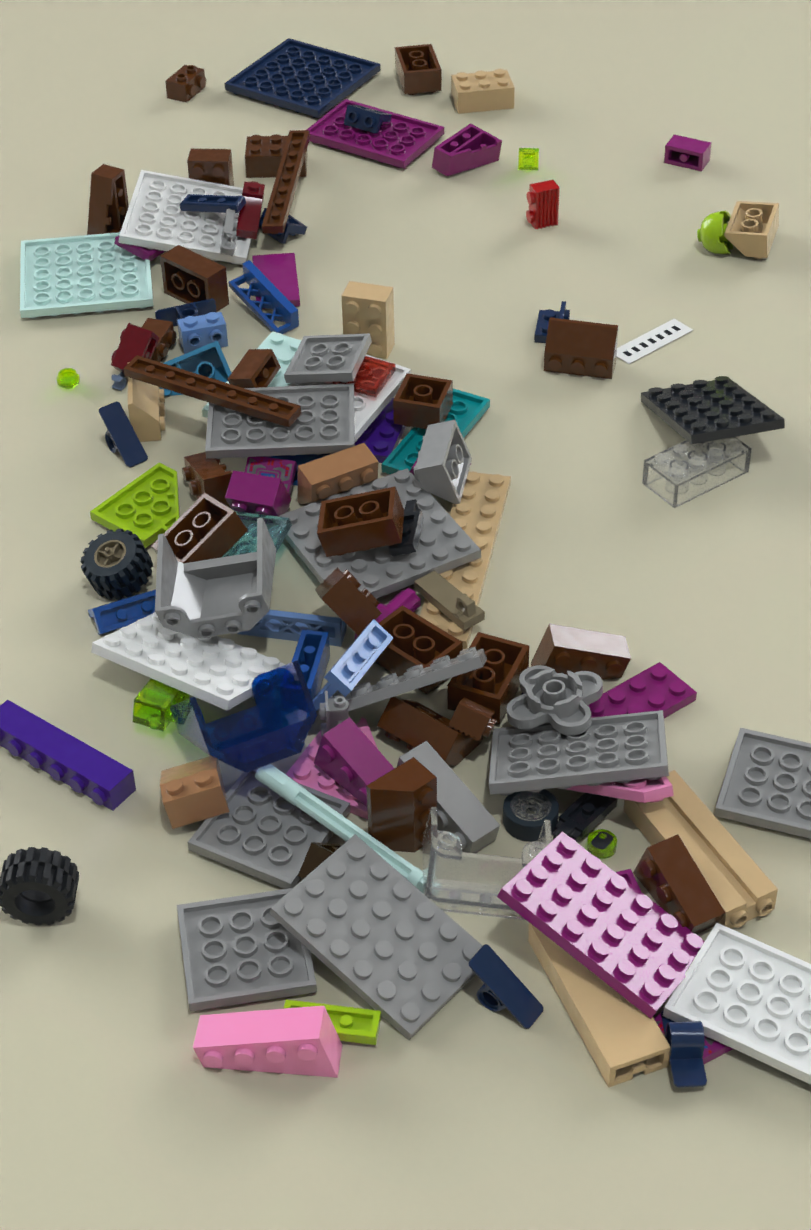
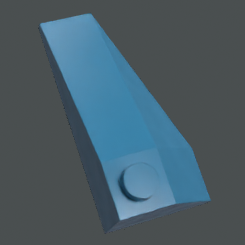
[159,340,231,396]

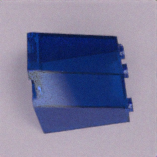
[169,660,317,773]

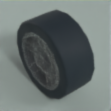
[503,789,559,842]

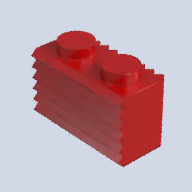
[526,180,560,230]

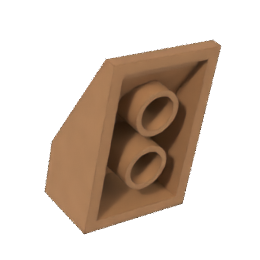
[160,754,230,829]

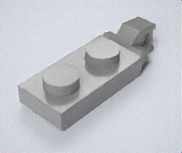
[220,209,238,256]

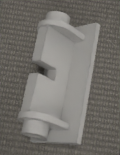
[320,691,349,735]

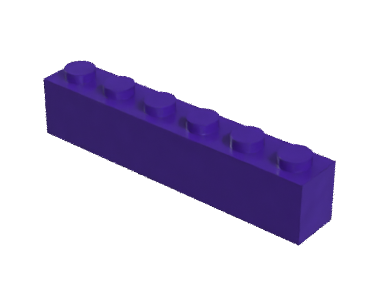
[0,700,136,811]

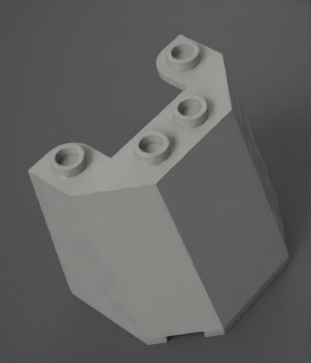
[155,518,276,638]

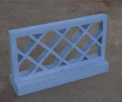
[300,619,393,722]

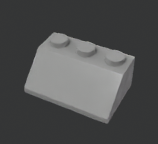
[414,420,472,504]

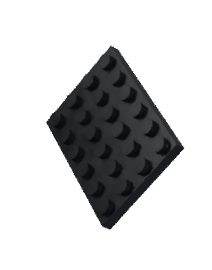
[641,376,785,445]

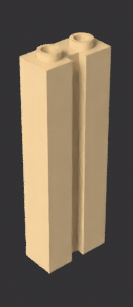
[623,770,778,929]
[528,923,671,1088]

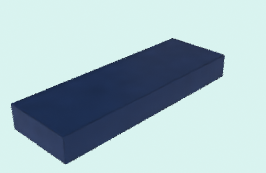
[180,194,246,213]

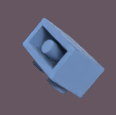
[177,312,228,354]

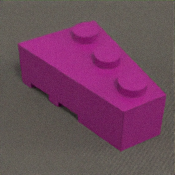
[432,123,502,176]
[314,717,395,807]

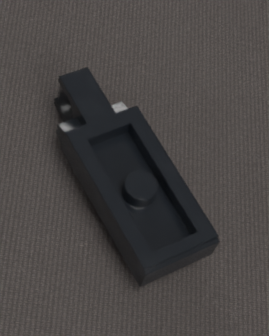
[389,499,424,556]
[552,793,618,842]

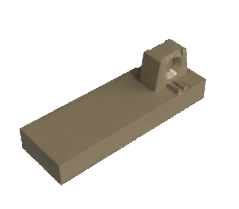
[414,571,485,631]

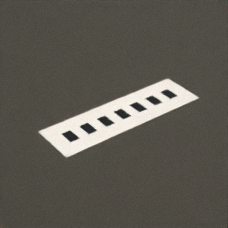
[617,319,693,364]

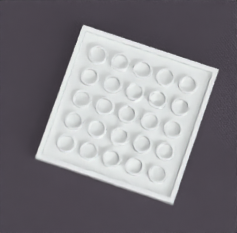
[119,170,252,265]

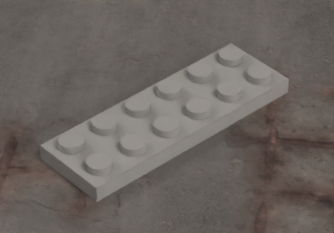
[318,647,487,714]

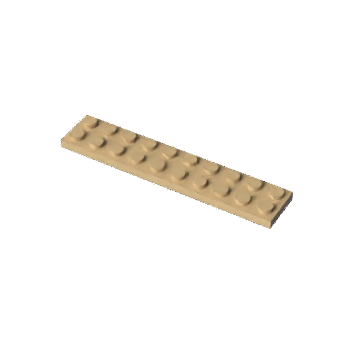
[420,471,511,649]

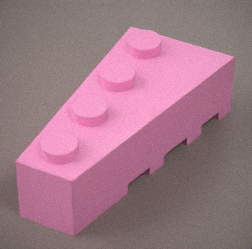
[193,1006,343,1078]

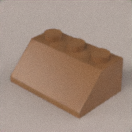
[297,443,379,504]

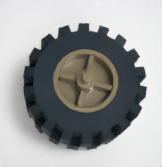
[80,529,153,600]

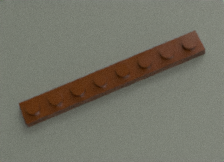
[262,130,310,234]
[123,355,302,427]

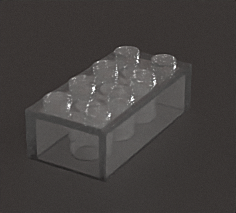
[642,437,752,508]

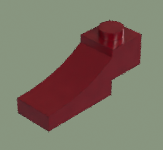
[236,181,265,239]

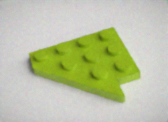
[90,462,180,548]

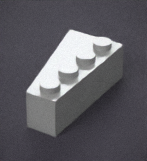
[397,741,500,857]

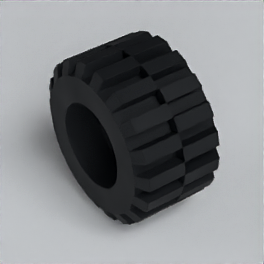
[0,847,79,925]

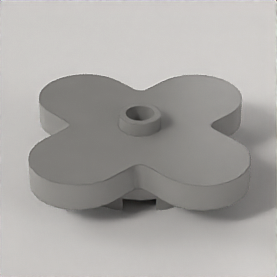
[506,665,603,735]

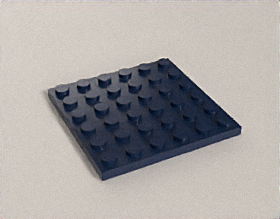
[225,38,381,118]

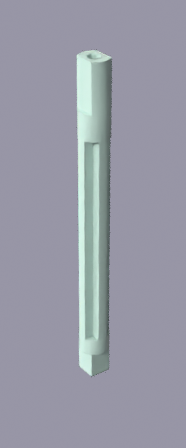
[255,762,442,900]

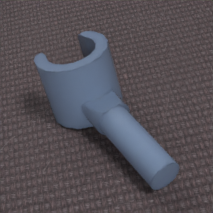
[111,372,127,391]

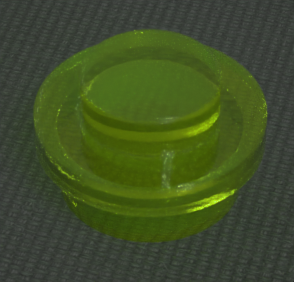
[56,368,80,389]

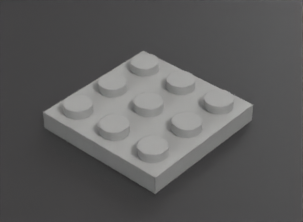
[284,333,372,384]

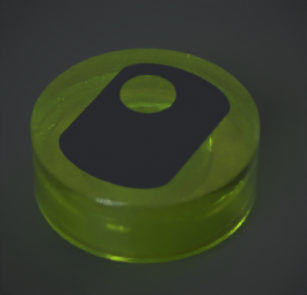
[587,829,617,859]

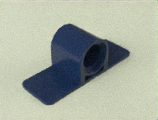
[155,299,217,327]
[98,402,148,468]
[469,944,544,1029]
[661,1010,707,1088]

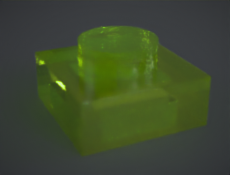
[518,148,539,170]

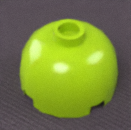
[697,210,733,254]

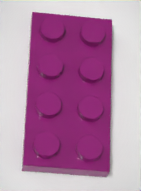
[587,662,697,718]

